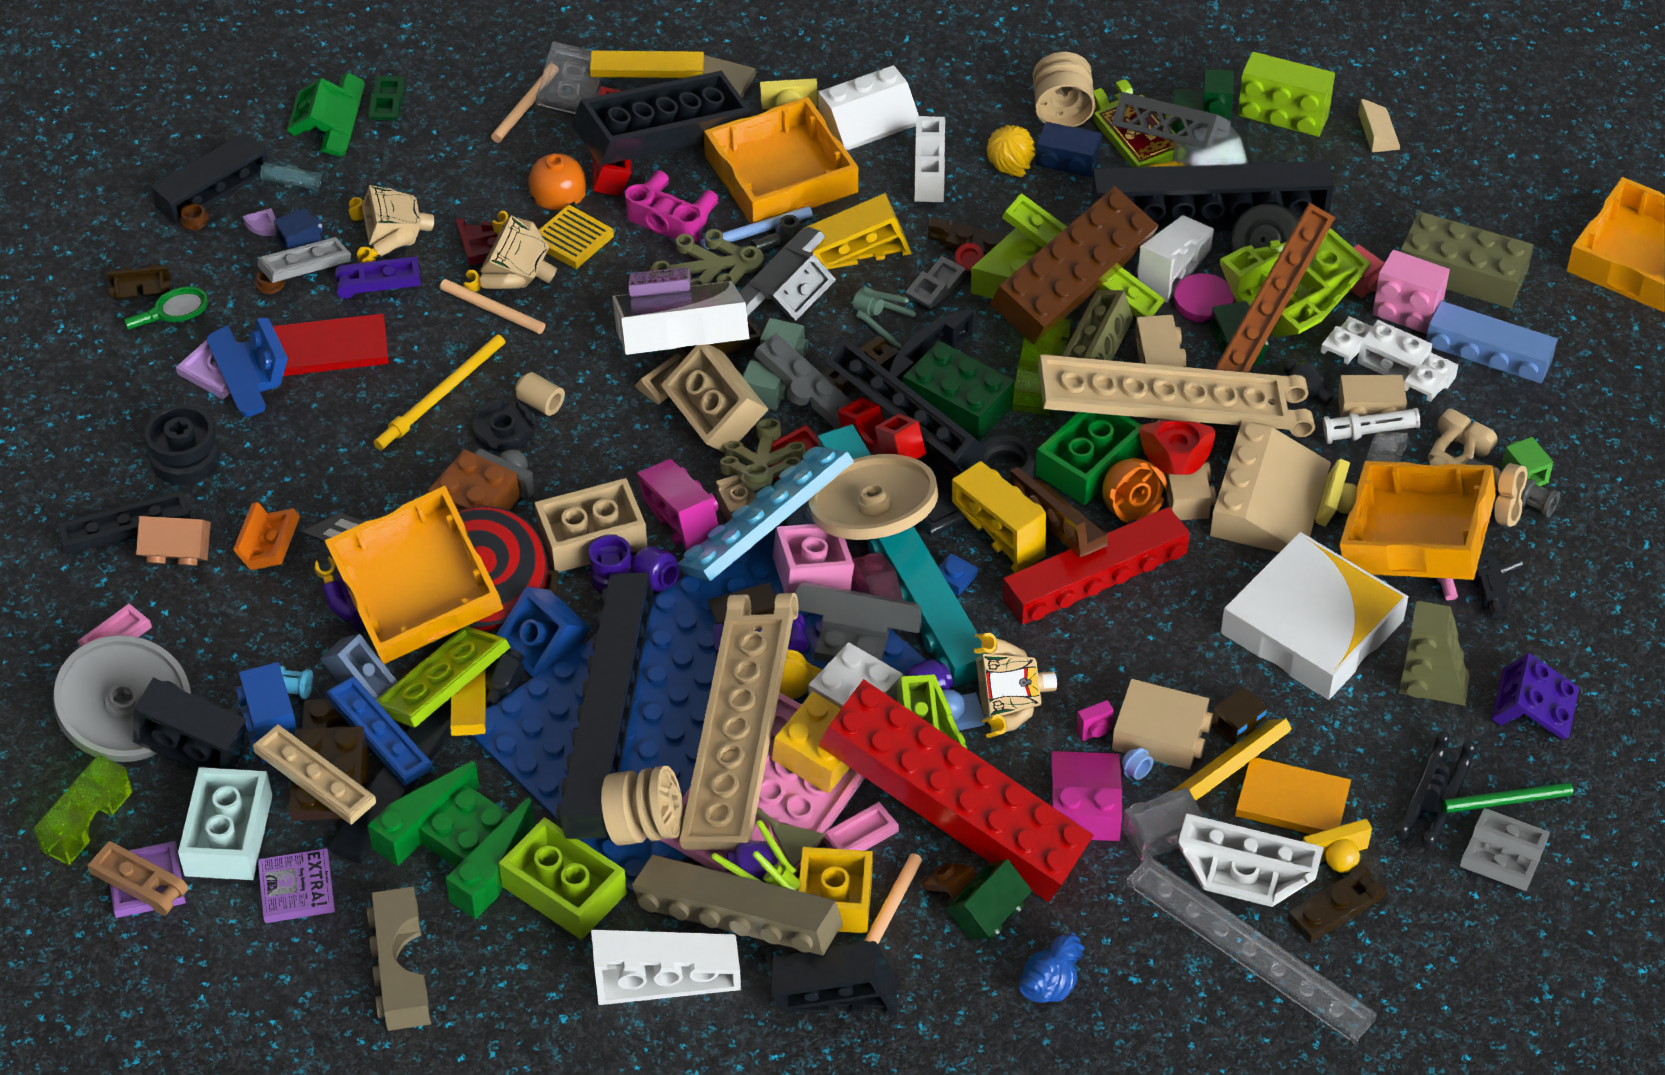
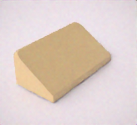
[1358,99,1400,152]
[635,353,683,405]

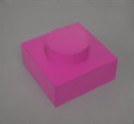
[1076,700,1114,741]

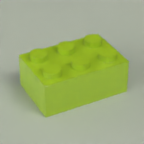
[1237,52,1335,137]
[499,817,627,940]

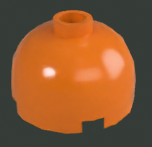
[528,153,587,210]
[1102,458,1167,523]

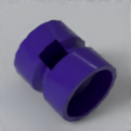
[589,535,632,594]

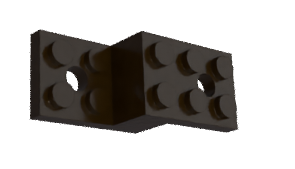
[289,699,370,821]

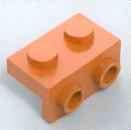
[234,502,300,570]

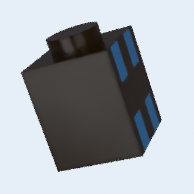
[1211,687,1267,746]

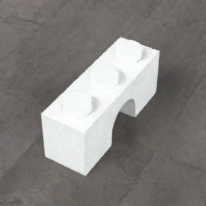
[915,116,945,202]

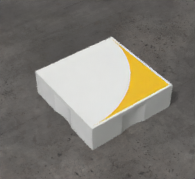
[1221,532,1409,700]

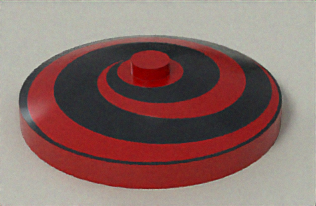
[458,506,548,631]

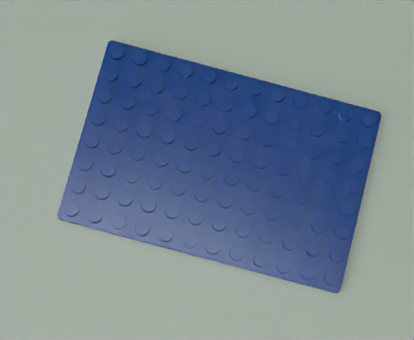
[469,529,926,893]

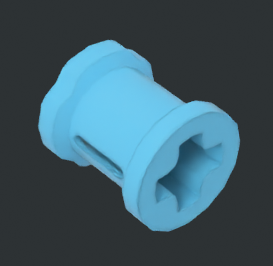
[280,666,313,699]

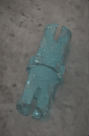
[260,162,321,191]

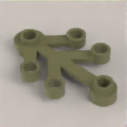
[650,229,764,286]
[720,418,806,491]

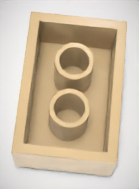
[661,344,768,453]
[534,478,647,572]

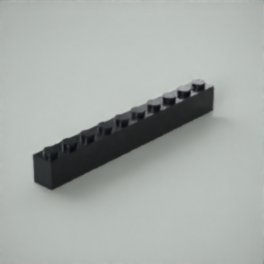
[556,573,654,839]

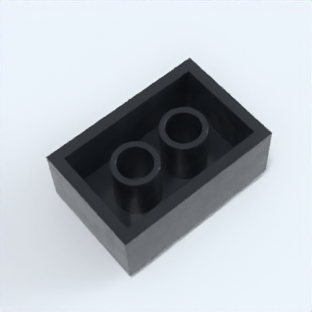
[133,677,246,771]

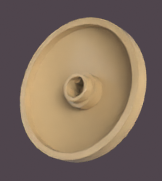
[808,454,938,540]

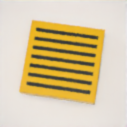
[539,205,614,269]

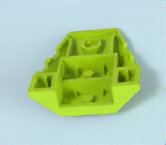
[1220,229,1371,337]

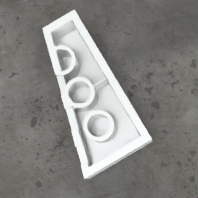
[591,930,741,1005]

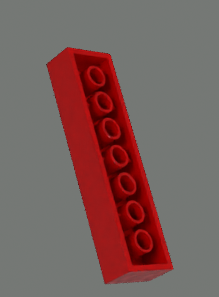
[818,679,1094,903]

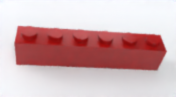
[1002,507,1190,625]

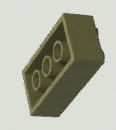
[1401,211,1534,309]

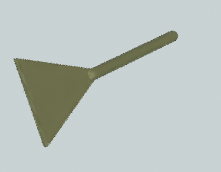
[756,807,826,867]

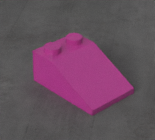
[1051,751,1122,841]

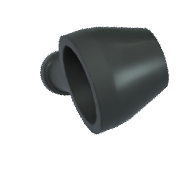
[750,215,803,251]

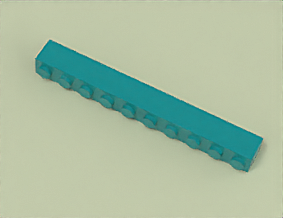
[818,424,988,688]

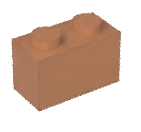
[136,516,211,566]

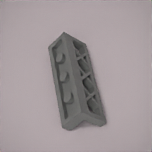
[1112,92,1231,150]

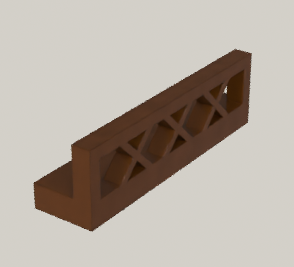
[1010,467,1108,557]

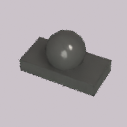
[475,449,535,500]

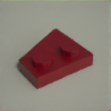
[455,218,498,266]

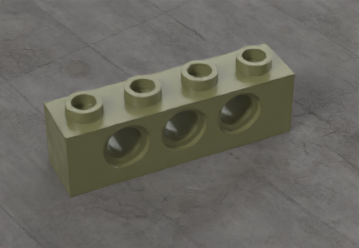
[1062,290,1133,361]

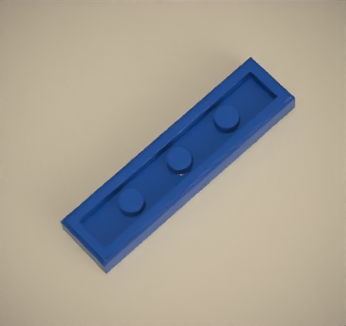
[326,676,432,786]

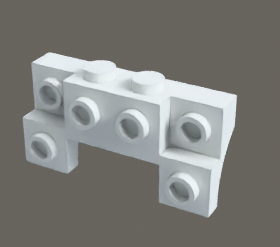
[1321,316,1458,402]

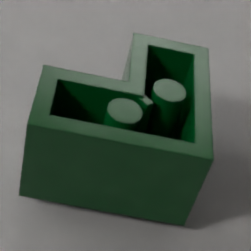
[1171,69,1234,137]

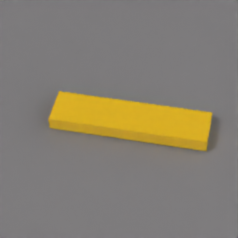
[590,51,704,78]
[1172,718,1292,802]

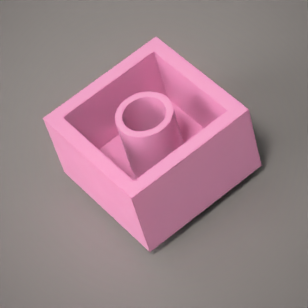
[1372,250,1450,334]
[772,524,854,593]

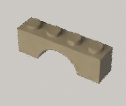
[367,886,431,1031]

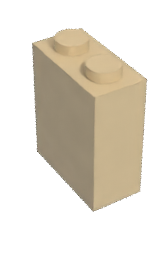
[1112,679,1213,770]

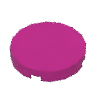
[1174,273,1234,323]

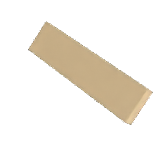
[253,724,376,825]

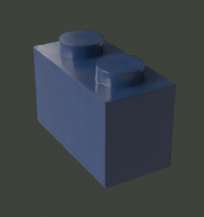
[1036,122,1102,177]

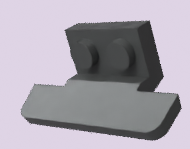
[739,227,836,321]
[795,582,921,663]

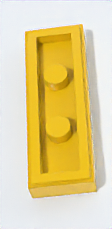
[451,669,486,736]

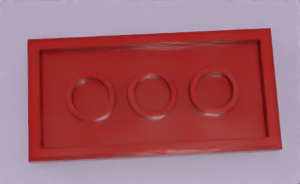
[273,313,389,376]

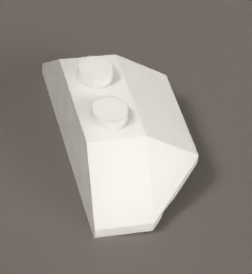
[1178,813,1324,907]

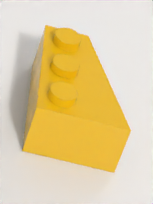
[805,193,912,270]
[952,461,1046,573]

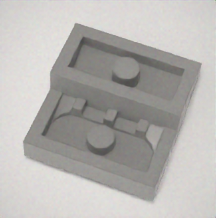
[1460,808,1550,891]

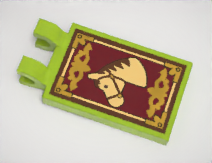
[1093,79,1187,167]

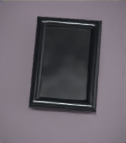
[917,441,967,537]

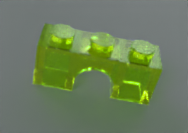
[34,754,133,865]

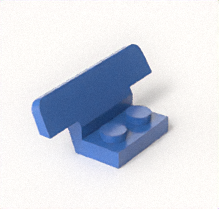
[207,318,288,417]

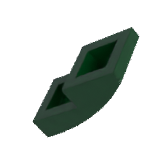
[369,76,406,121]

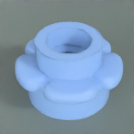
[1122,748,1153,780]

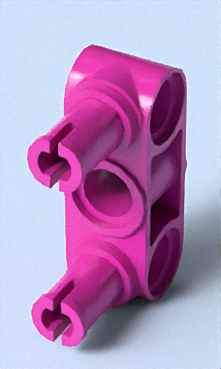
[625,170,719,244]

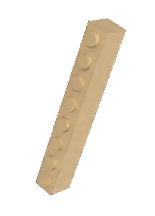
[1135,315,1216,520]

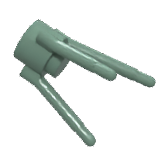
[853,287,916,350]

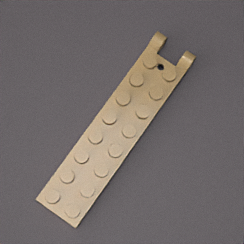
[1038,355,1315,437]
[679,593,799,850]

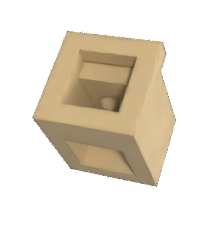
[716,475,756,522]

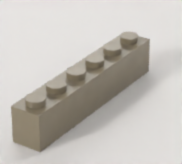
[632,854,842,956]

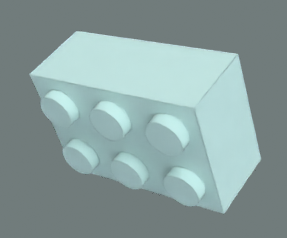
[178,768,272,880]

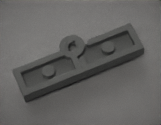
[754,333,853,429]

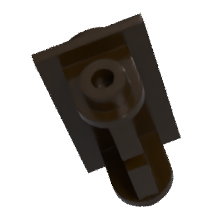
[107,264,171,300]

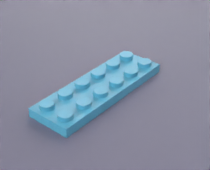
[678,447,854,581]

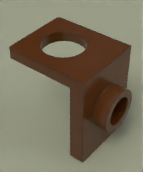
[921,863,976,900]

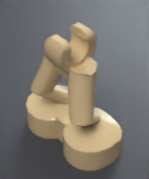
[1428,409,1498,465]
[1492,463,1528,527]

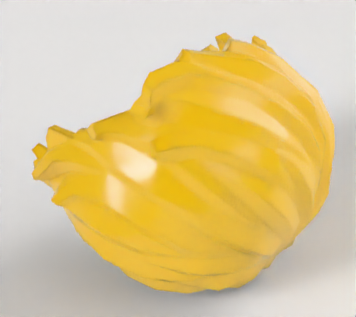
[987,125,1036,177]

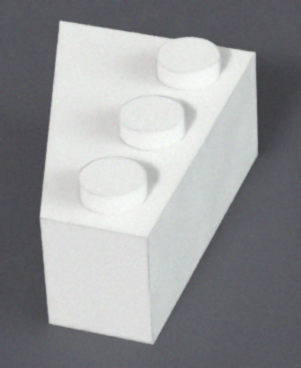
[1135,215,1214,303]

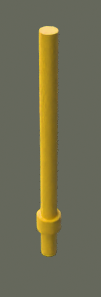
[374,334,505,450]

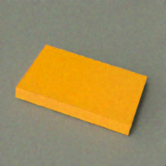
[1235,757,1351,834]

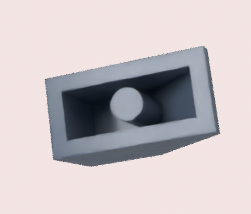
[320,634,398,700]

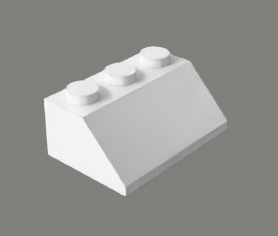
[818,65,919,150]

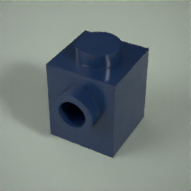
[274,207,323,250]

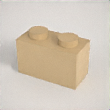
[1337,375,1407,423]

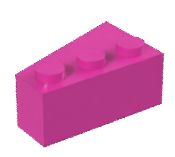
[637,459,719,551]

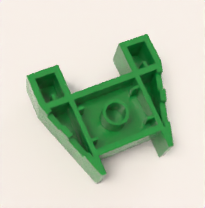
[368,761,535,920]

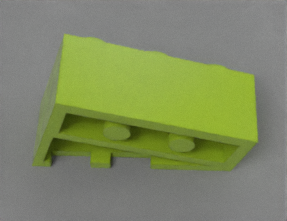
[971,228,1042,299]
[896,674,967,749]

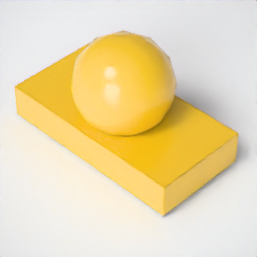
[1303,819,1372,873]

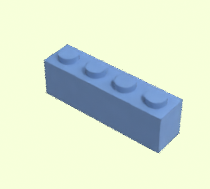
[1426,301,1558,384]

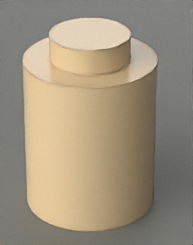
[516,372,565,416]

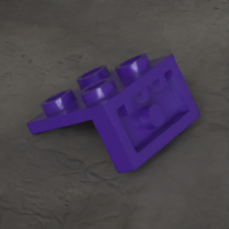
[1491,653,1579,740]

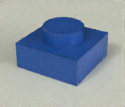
[938,553,977,596]

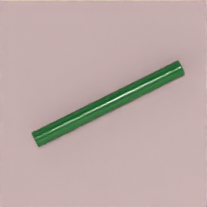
[1441,782,1573,813]

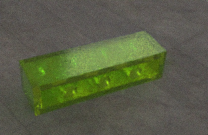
[1013,317,1071,415]

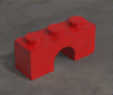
[837,397,926,459]

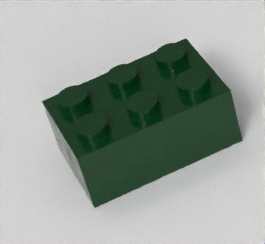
[903,341,1015,441]

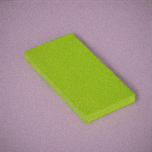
[376,626,511,727]

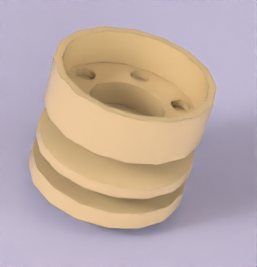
[1032,52,1095,127]
[601,766,683,846]

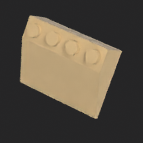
[1210,421,1331,552]

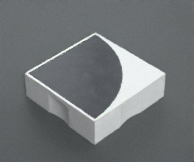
[612,281,749,355]

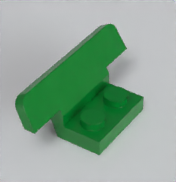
[287,72,365,157]

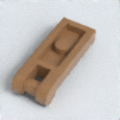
[87,840,188,916]

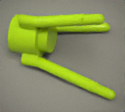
[711,820,801,890]

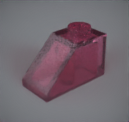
[850,552,904,601]

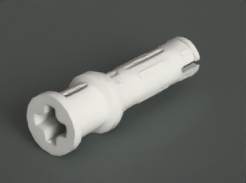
[1323,408,1420,444]

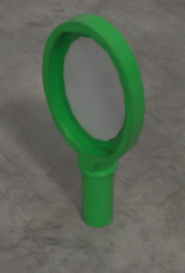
[123,287,208,330]

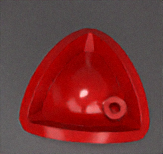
[1140,421,1215,475]

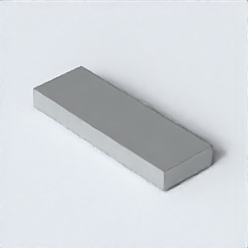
[257,237,351,283]

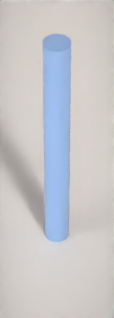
[700,206,813,250]

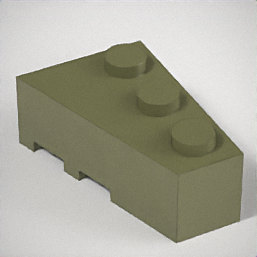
[1399,601,1470,706]

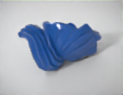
[1019,931,1085,1003]

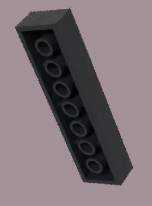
[1091,161,1334,234]

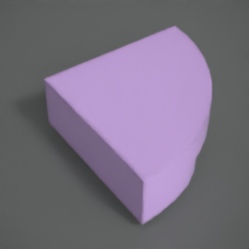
[243,208,276,236]

